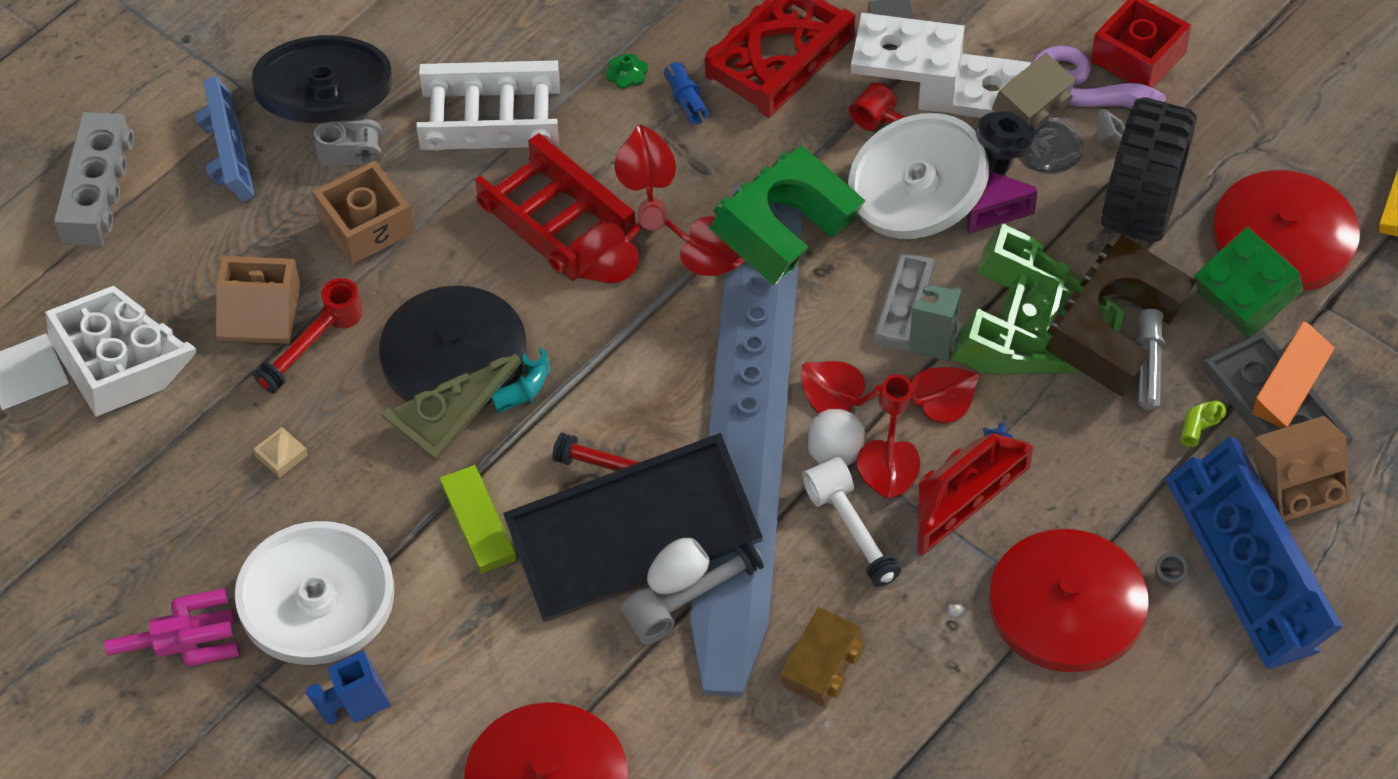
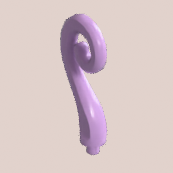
[1032,45,1166,109]

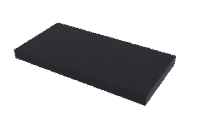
[503,433,763,623]

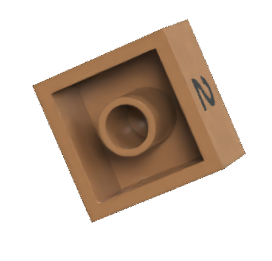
[312,160,415,265]

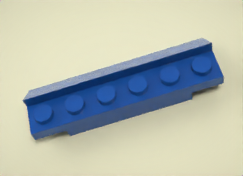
[1165,437,1343,669]

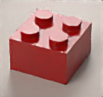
[1091,0,1191,88]

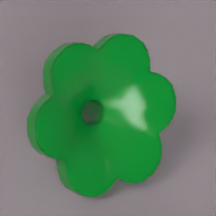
[606,54,648,89]

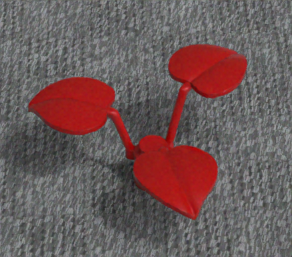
[577,124,745,283]
[801,361,979,499]

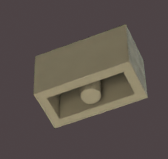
[992,52,1076,130]

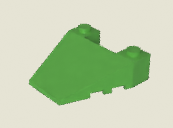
[951,223,1125,374]

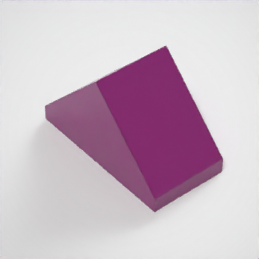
[966,171,1038,234]

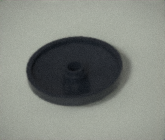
[252,35,392,123]
[379,285,527,406]

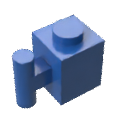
[306,650,391,724]

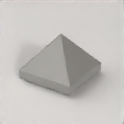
[1096,108,1125,148]

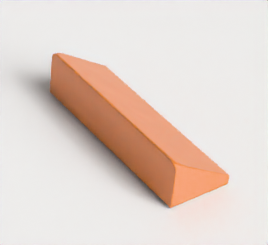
[1252,321,1335,428]

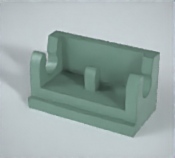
[909,285,961,361]

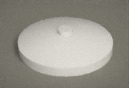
[848,113,989,239]
[235,521,395,665]

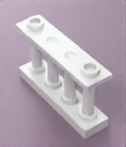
[417,60,560,151]

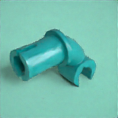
[491,347,551,414]

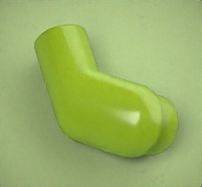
[1180,400,1226,447]

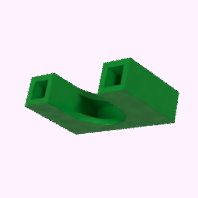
[709,145,866,286]

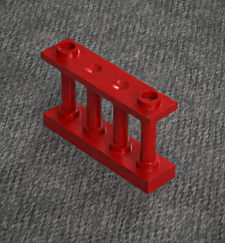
[475,133,636,281]

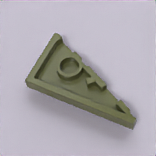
[380,354,522,461]

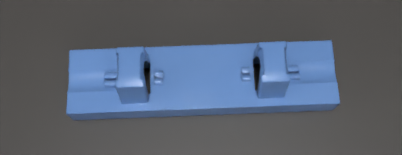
[195,75,255,203]

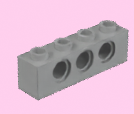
[54,112,134,246]

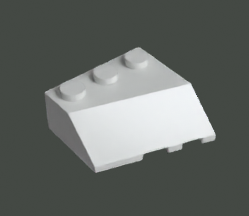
[45,286,196,417]

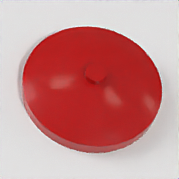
[1212,170,1360,292]
[989,529,1148,672]
[464,702,628,779]

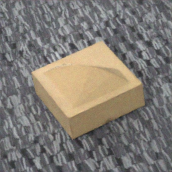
[253,427,308,478]

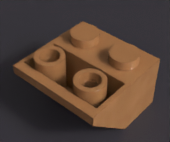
[216,256,301,344]
[1254,416,1350,522]

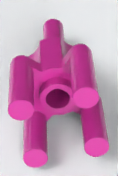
[104,588,239,666]

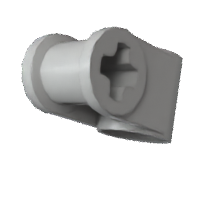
[314,119,382,167]

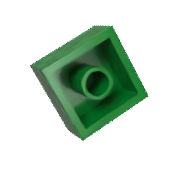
[1194,227,1303,338]

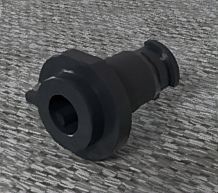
[976,112,1034,176]

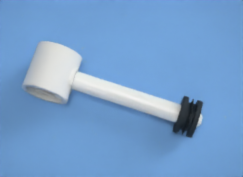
[802,457,901,587]

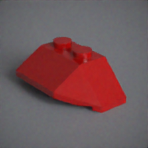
[917,433,1033,556]

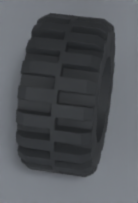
[1101,97,1197,243]

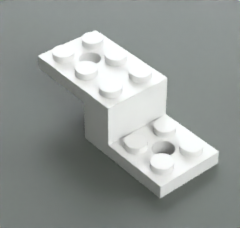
[851,13,1031,118]

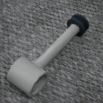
[621,541,764,645]

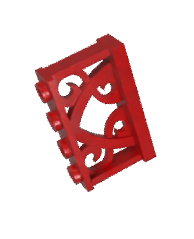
[704,0,855,118]

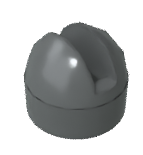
[1155,553,1188,587]

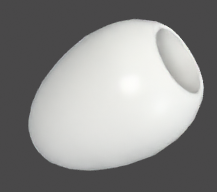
[647,538,709,594]

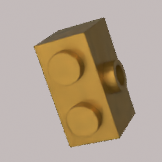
[780,607,865,708]

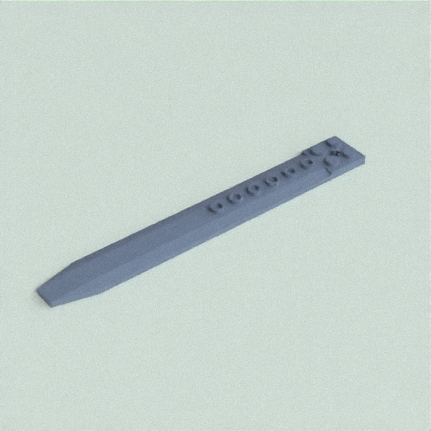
[690,187,803,697]

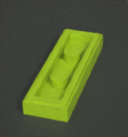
[439,465,517,574]

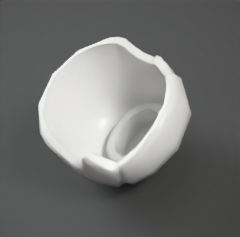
[808,409,865,466]

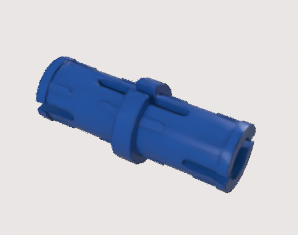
[664,62,709,124]

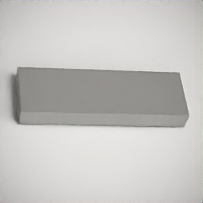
[873,252,935,352]

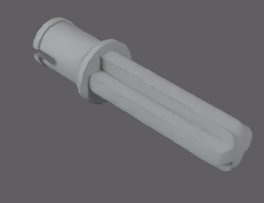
[1136,309,1165,411]

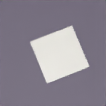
[0,333,69,410]

